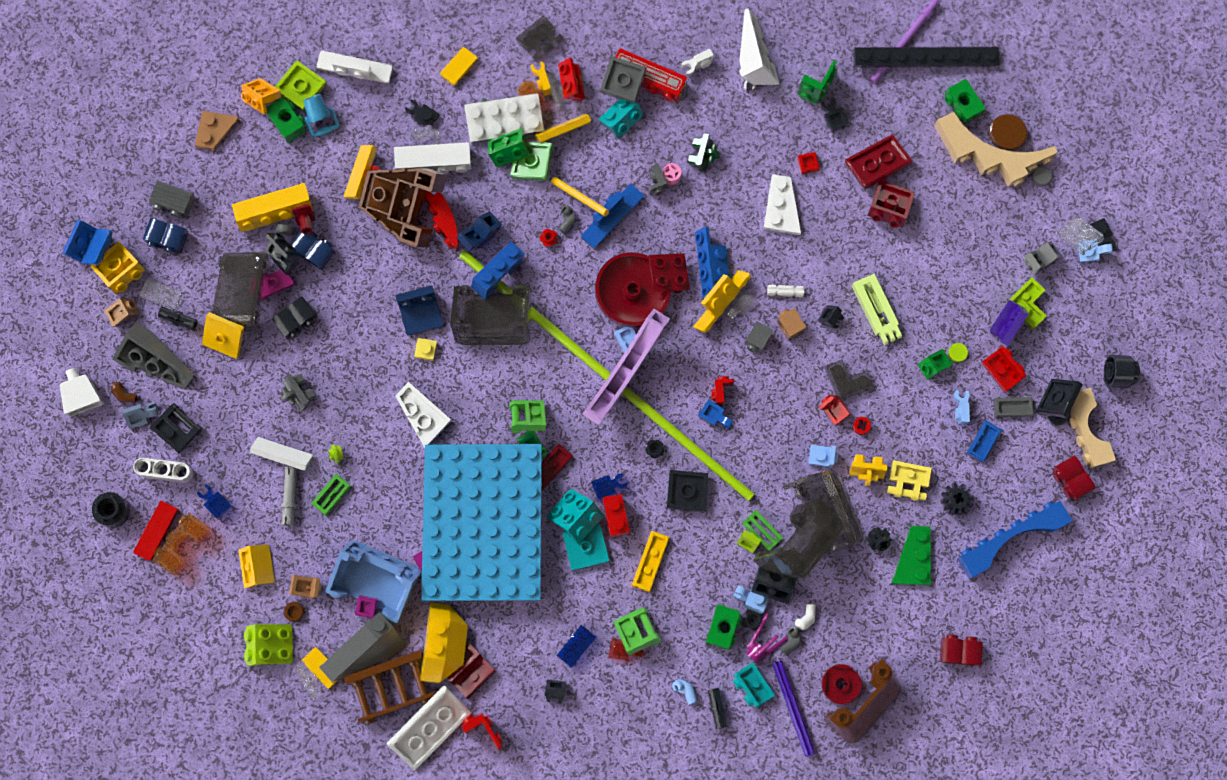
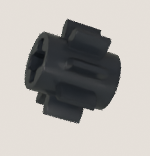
[866,527,892,552]

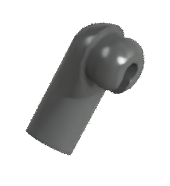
[558,205,576,234]
[780,626,800,656]

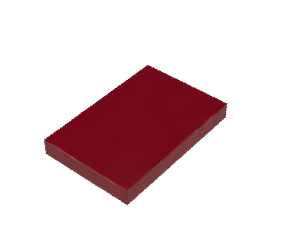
[845,134,912,190]

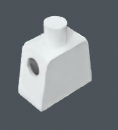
[60,368,104,417]

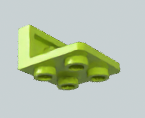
[244,624,293,666]

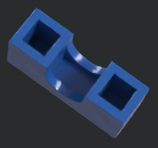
[471,241,525,299]

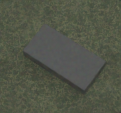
[993,397,1034,418]

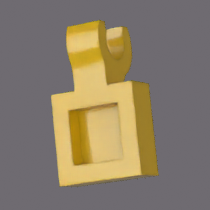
[531,62,551,96]

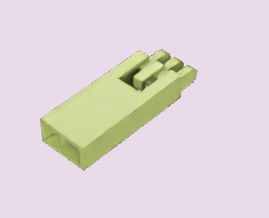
[852,274,902,345]

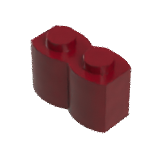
[1052,455,1096,502]
[939,634,983,666]

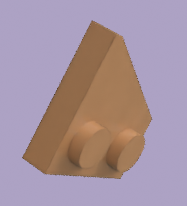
[195,111,239,151]

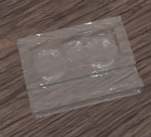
[1057,215,1104,255]

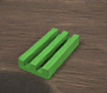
[311,474,352,516]
[741,510,783,552]

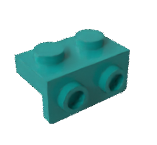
[598,99,644,139]
[732,662,775,709]

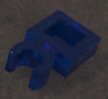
[591,473,627,500]
[197,484,232,519]

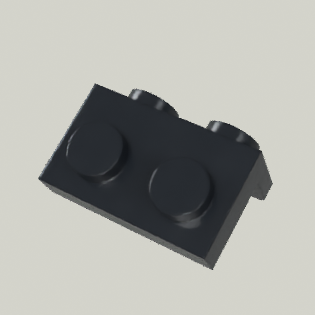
[264,232,301,275]

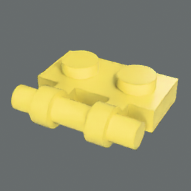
[887,460,931,501]

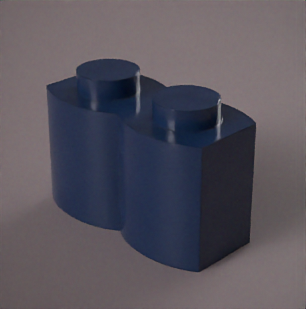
[143,218,189,254]
[290,231,335,270]

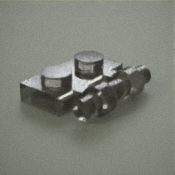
[516,15,564,62]

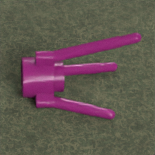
[746,613,788,663]

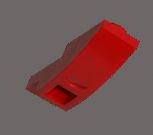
[423,191,459,252]

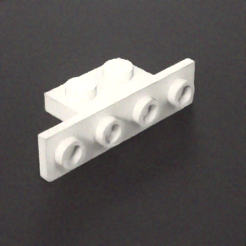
[316,51,393,84]

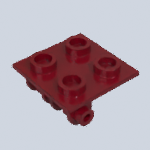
[648,253,690,294]

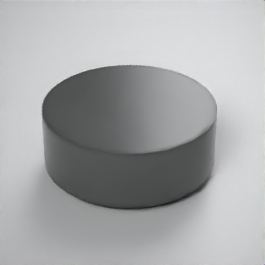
[1032,167,1052,187]
[276,224,295,235]

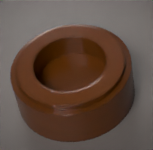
[284,602,304,622]

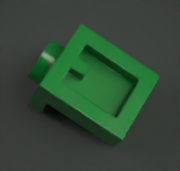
[918,349,953,380]

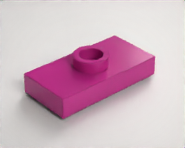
[251,270,295,300]

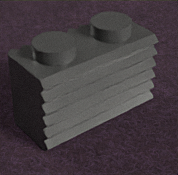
[149,180,196,218]

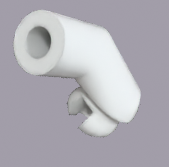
[795,604,816,630]

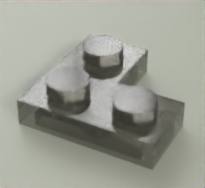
[824,359,875,401]

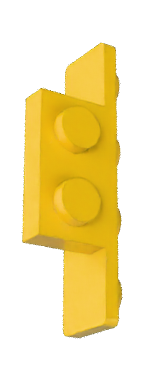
[693,270,751,333]

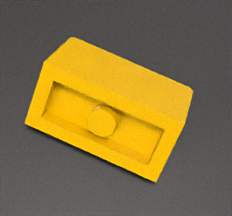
[238,545,275,588]

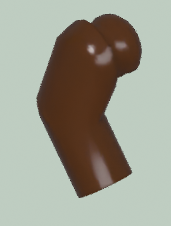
[111,382,137,403]

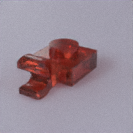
[608,638,644,661]

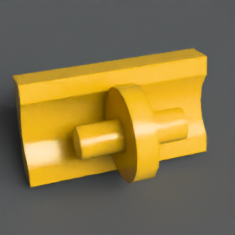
[849,454,887,486]

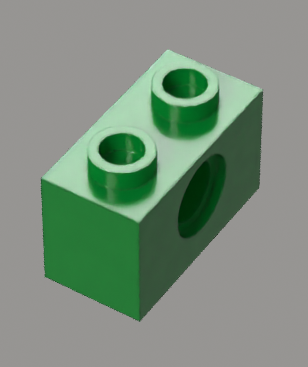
[944,78,986,125]
[266,97,306,143]
[705,604,742,650]

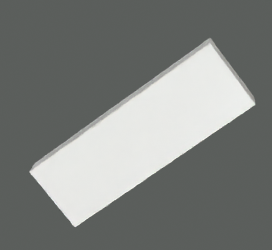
[250,437,312,471]

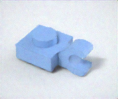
[1078,241,1113,263]
[954,390,970,425]
[733,586,769,615]

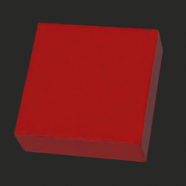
[797,152,820,174]

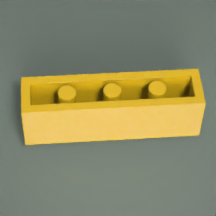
[232,183,314,232]

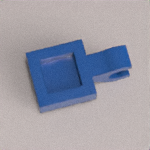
[698,399,733,430]

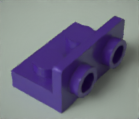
[990,300,1028,346]

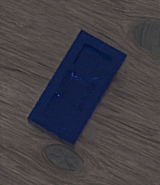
[556,625,596,668]

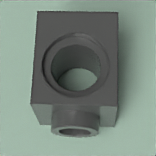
[744,321,773,354]

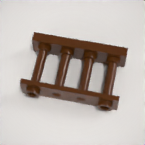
[344,650,435,726]

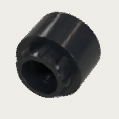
[1104,354,1140,388]
[92,492,130,528]

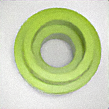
[328,444,343,464]

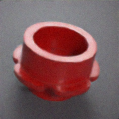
[539,229,558,247]

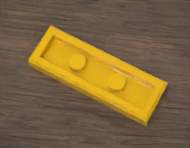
[534,114,591,143]
[344,145,377,199]
[632,530,670,593]

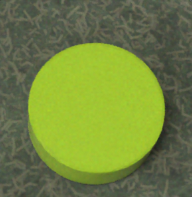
[948,343,968,363]

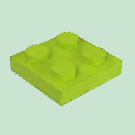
[275,60,327,111]

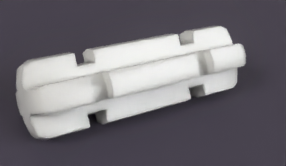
[767,285,804,297]

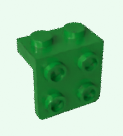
[797,59,838,104]

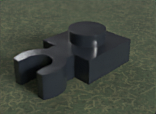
[821,97,849,133]
[405,99,440,130]
[1087,218,1116,250]

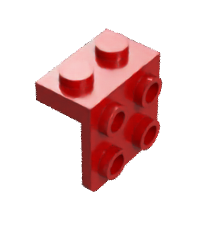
[461,713,503,751]

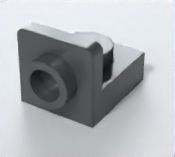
[648,164,667,196]

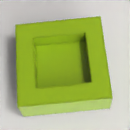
[736,530,761,553]

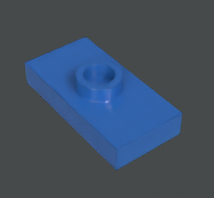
[966,420,1002,463]

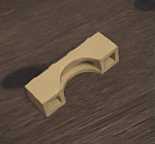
[1070,387,1116,469]

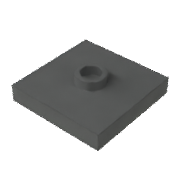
[600,56,647,104]

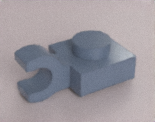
[122,402,159,429]

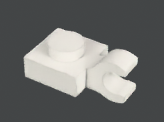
[681,49,713,76]

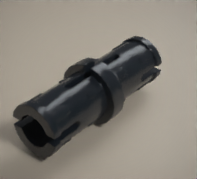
[158,306,198,331]
[707,688,728,729]

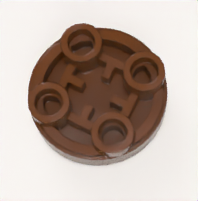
[988,114,1027,151]

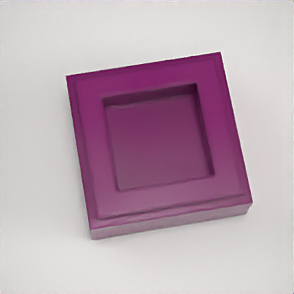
[355,595,379,618]

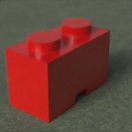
[602,494,630,539]

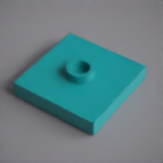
[562,524,609,571]

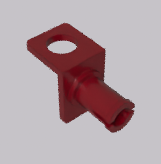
[292,204,316,235]

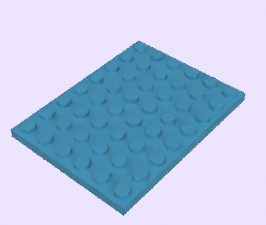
[421,444,542,601]

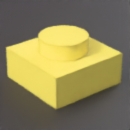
[414,338,437,361]

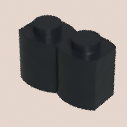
[272,296,318,339]

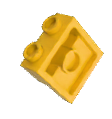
[90,241,145,295]

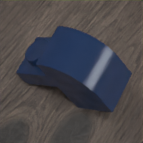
[457,211,502,251]

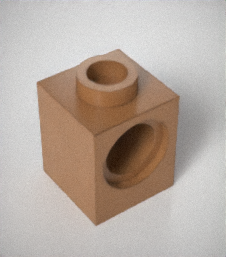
[776,308,806,340]

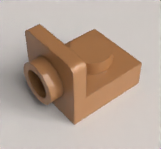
[104,298,140,327]

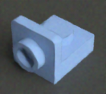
[808,445,838,468]

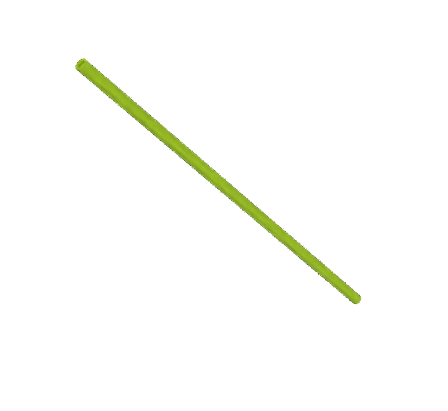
[459,250,754,501]

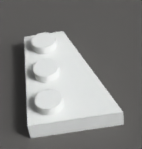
[763,174,801,235]
[396,382,451,448]

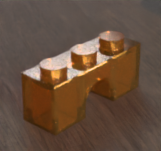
[153,513,211,576]

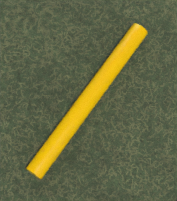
[551,177,609,216]

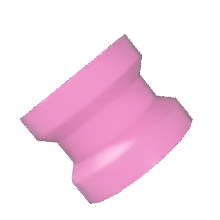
[663,163,681,185]

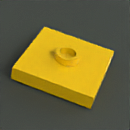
[202,312,244,359]

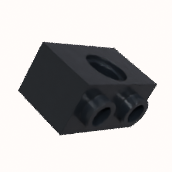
[751,563,798,604]

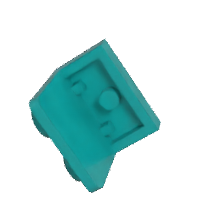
[547,489,604,544]

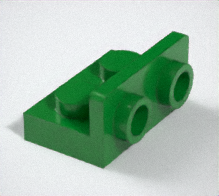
[488,128,530,167]

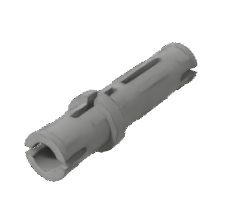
[281,467,297,526]

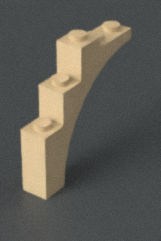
[934,112,1058,187]

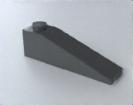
[112,322,194,389]
[319,612,406,683]

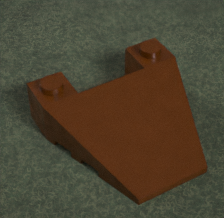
[358,168,447,247]

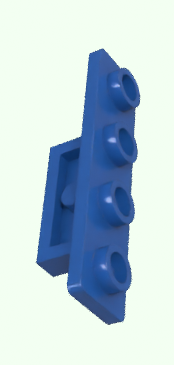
[581,184,644,249]
[695,227,730,299]

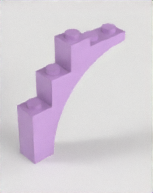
[583,309,670,425]

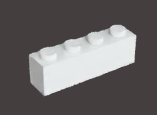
[394,142,471,174]

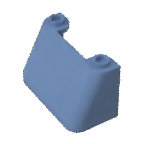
[325,541,421,623]

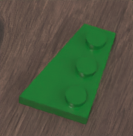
[891,526,931,585]

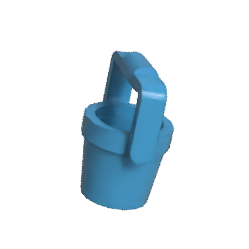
[303,94,339,137]

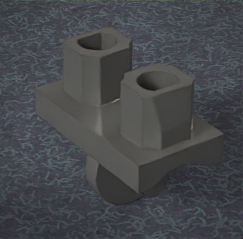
[280,374,315,411]

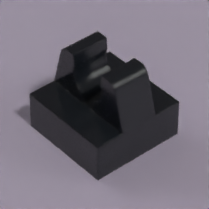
[818,305,844,329]
[544,679,566,704]

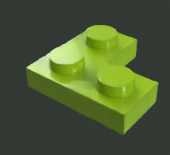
[1005,277,1047,330]

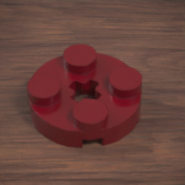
[821,664,862,704]

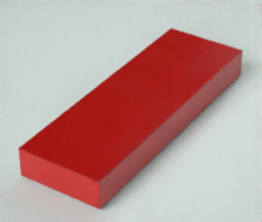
[132,500,179,562]

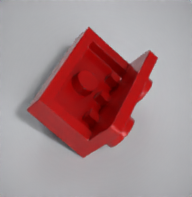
[558,58,585,101]
[981,346,1026,393]

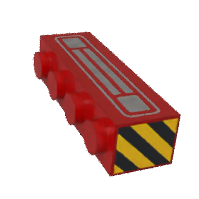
[615,48,687,102]

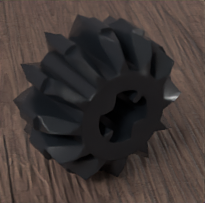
[940,483,974,516]

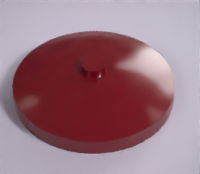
[594,252,671,327]

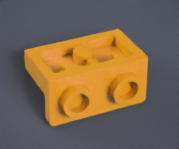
[241,78,281,114]

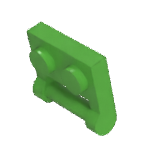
[509,400,546,434]
[613,608,661,656]

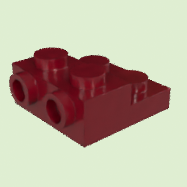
[867,181,915,228]

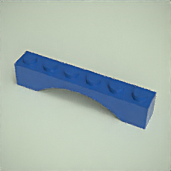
[957,500,1072,579]

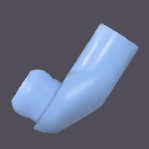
[672,679,697,704]

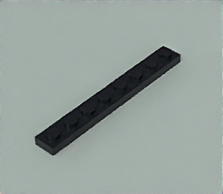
[853,47,1000,67]

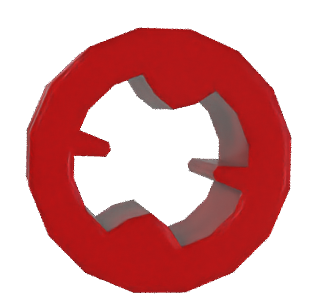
[853,417,871,435]

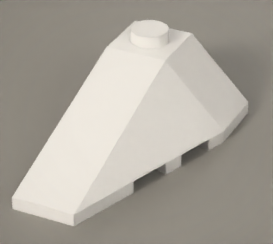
[740,8,779,85]

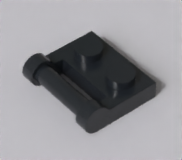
[149,403,203,454]

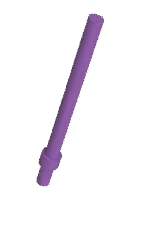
[870,0,940,84]

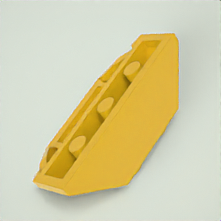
[420,602,468,683]

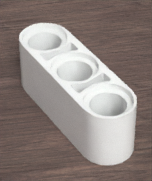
[133,458,193,483]

